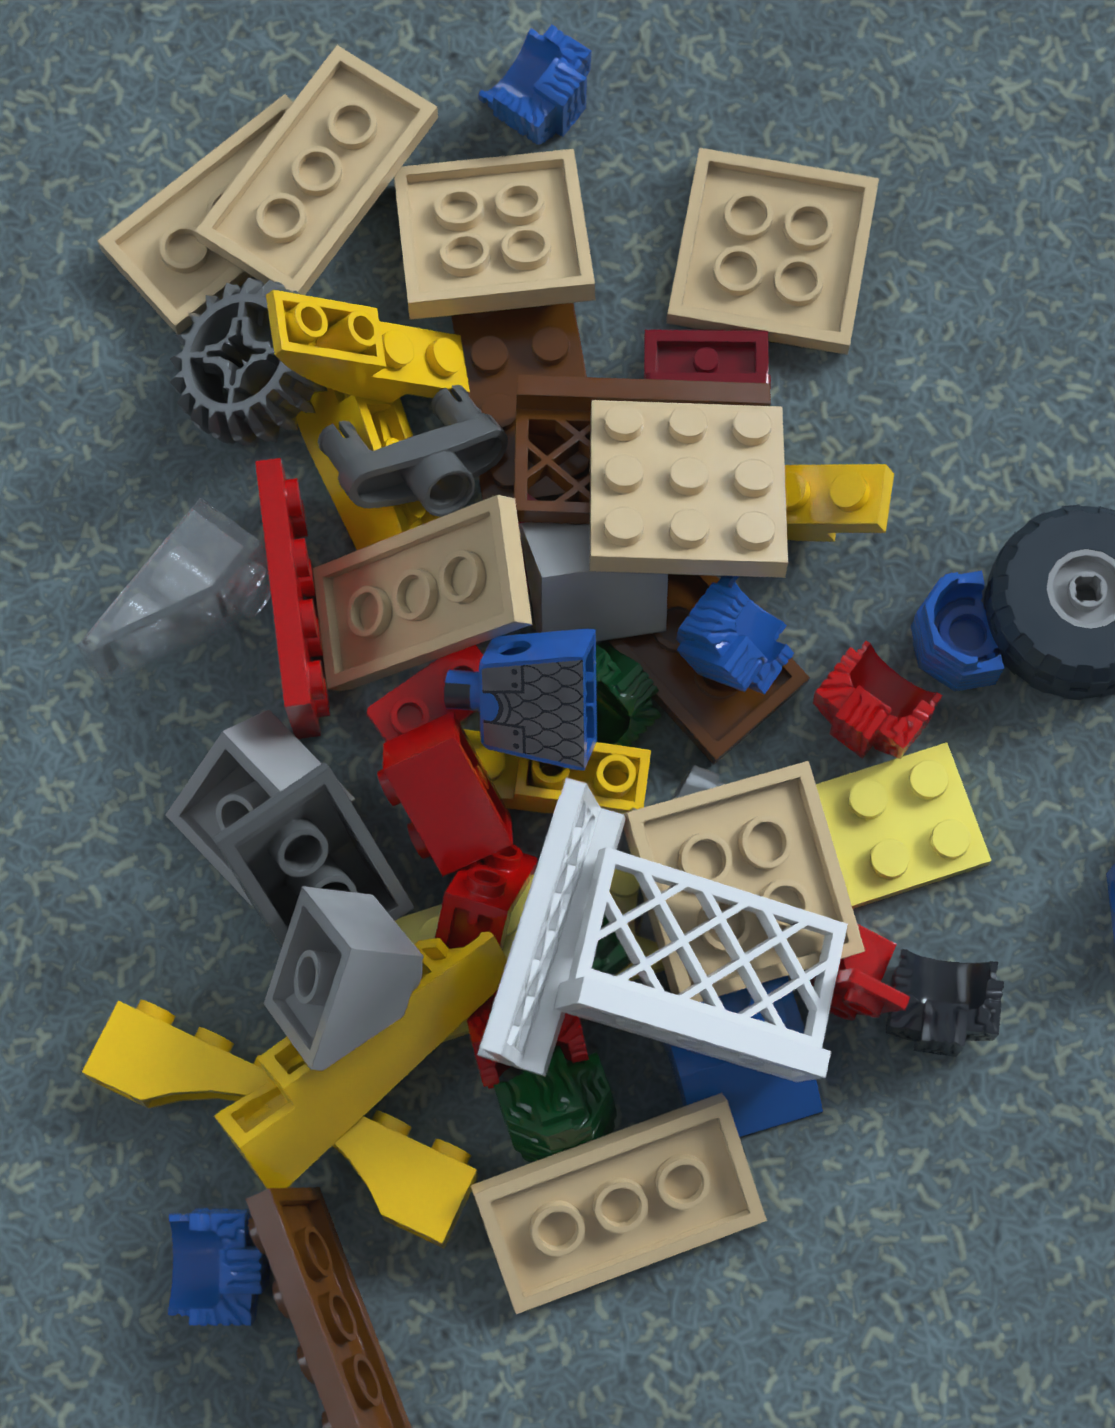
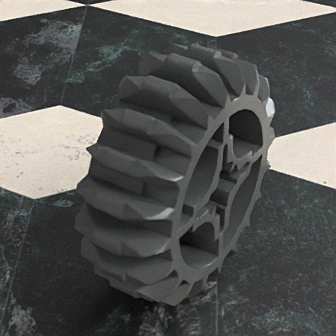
[169,277,328,448]

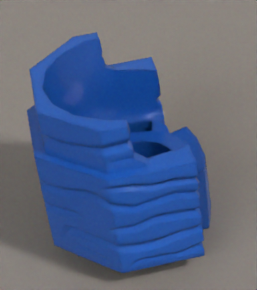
[478,24,592,145]
[910,570,1004,692]
[676,576,794,694]
[168,1208,270,1326]

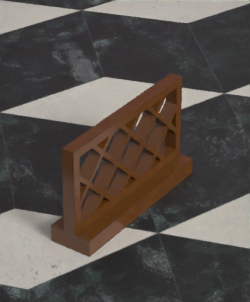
[514,375,771,524]

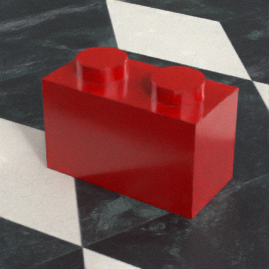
[377,711,513,876]

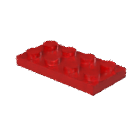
[255,458,331,739]

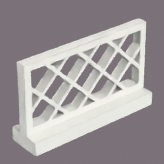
[478,778,626,1077]
[554,847,848,1082]

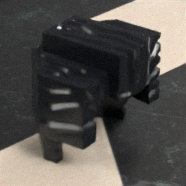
[886,949,1004,1057]

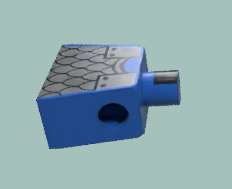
[444,629,597,771]

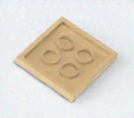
[667,148,879,355]
[394,149,595,320]
[589,400,788,578]
[623,761,865,1002]

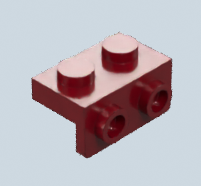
[644,330,771,389]

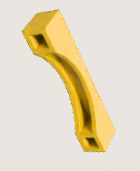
[82,999,478,1249]

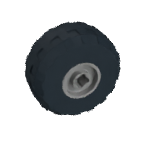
[984,504,1115,700]

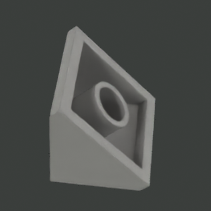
[519,522,668,642]

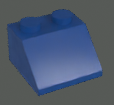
[664,975,823,1138]

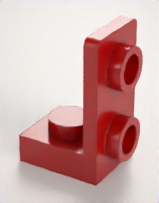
[366,645,483,742]
[435,844,538,951]
[809,924,910,1021]

